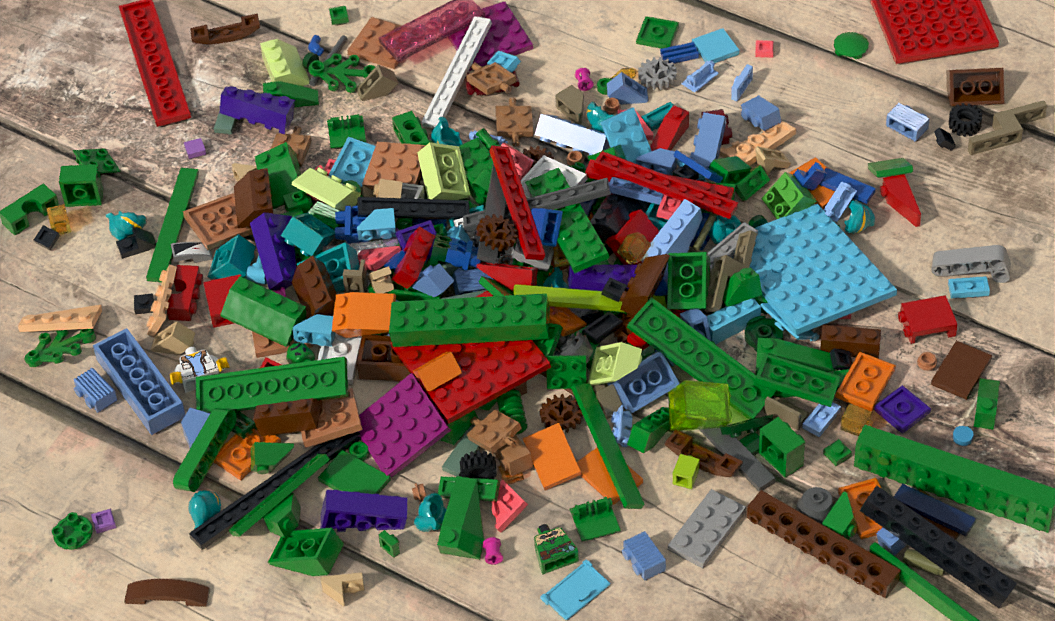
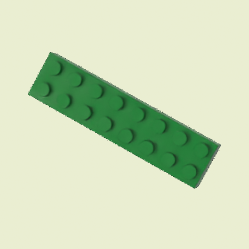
[389,293,550,347]

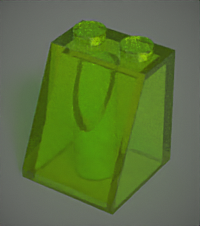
[668,380,732,431]

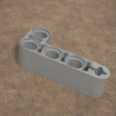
[931,245,1011,283]

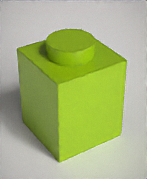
[673,454,700,490]

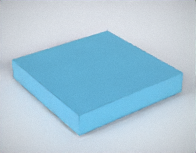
[692,28,739,63]

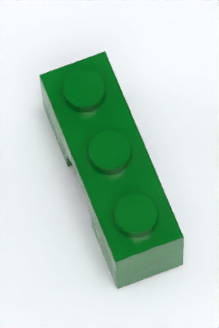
[0,183,60,236]

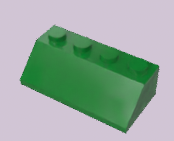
[221,276,307,347]

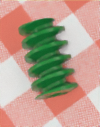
[497,390,528,435]

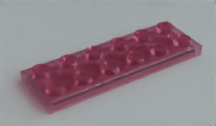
[379,0,486,62]

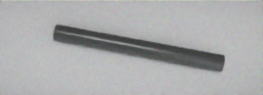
[309,35,348,86]

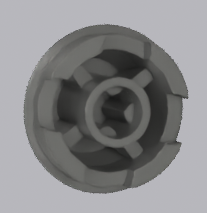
[554,331,593,364]
[796,487,835,524]

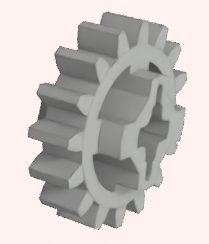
[638,57,677,90]

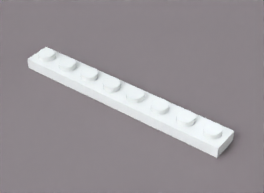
[422,16,492,129]

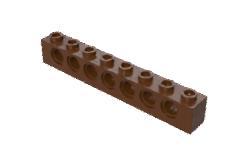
[747,490,901,598]

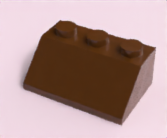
[946,68,1005,106]
[234,168,274,229]
[620,254,670,316]
[292,256,337,319]
[820,323,881,359]
[357,335,411,381]
[253,398,323,436]

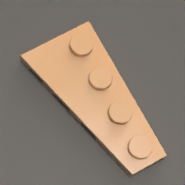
[719,121,796,166]
[146,265,177,337]
[18,305,102,332]

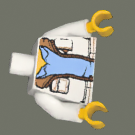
[170,347,230,393]

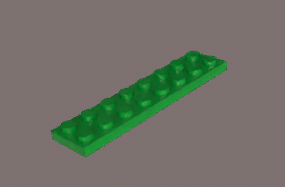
[525,168,610,273]
[627,297,777,419]
[196,356,348,413]

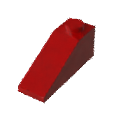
[650,105,689,151]
[880,174,921,227]
[477,262,538,291]

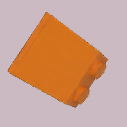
[332,292,396,338]

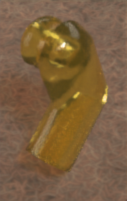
[610,68,637,79]

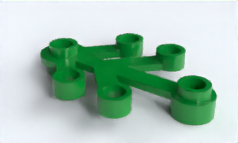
[309,53,375,93]
[24,329,96,367]

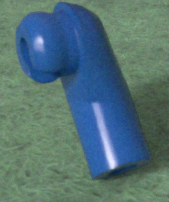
[308,35,324,56]

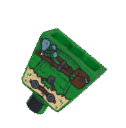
[534,524,579,575]

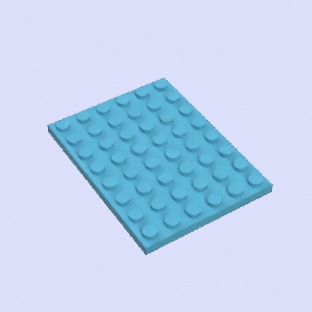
[720,204,897,335]

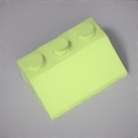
[260,39,310,86]
[417,143,471,200]
[291,167,361,211]
[587,342,642,386]

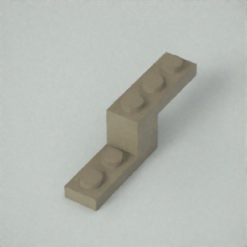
[968,100,1047,155]
[702,230,757,313]

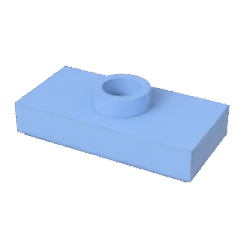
[731,64,753,101]

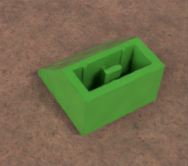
[761,172,817,219]

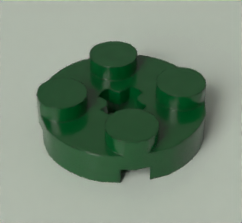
[744,316,783,352]

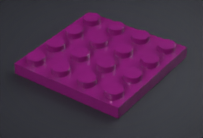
[441,1,533,71]
[358,373,451,479]

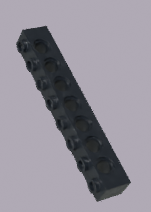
[860,486,1017,608]

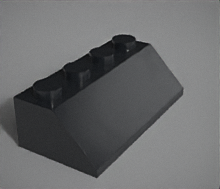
[590,193,651,244]

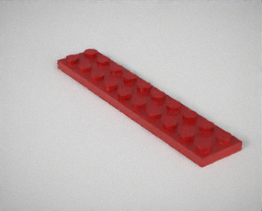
[119,0,191,127]

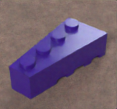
[220,86,295,134]
[250,213,296,291]
[567,265,637,291]
[320,489,407,532]

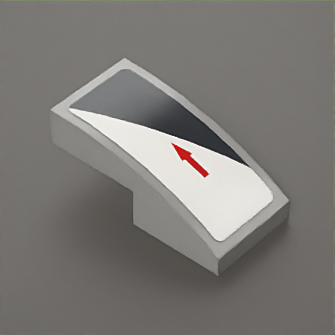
[171,242,212,263]

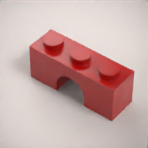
[391,226,435,289]
[167,265,204,321]

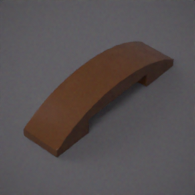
[190,13,260,44]
[665,430,743,477]
[124,579,210,607]

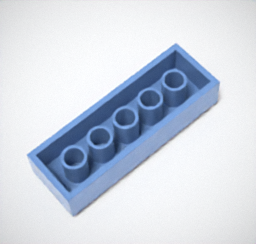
[93,328,185,435]

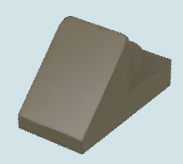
[592,383,624,419]

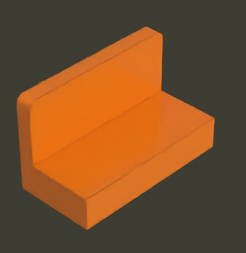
[413,352,462,391]

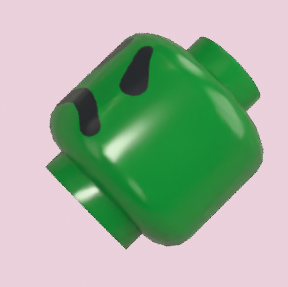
[286,343,315,364]

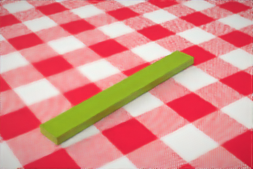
[514,284,667,312]

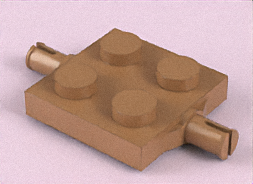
[466,62,517,95]
[495,97,533,147]
[270,126,312,167]
[466,409,522,454]

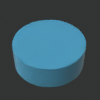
[953,426,974,446]

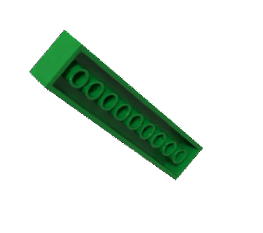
[854,425,1055,533]

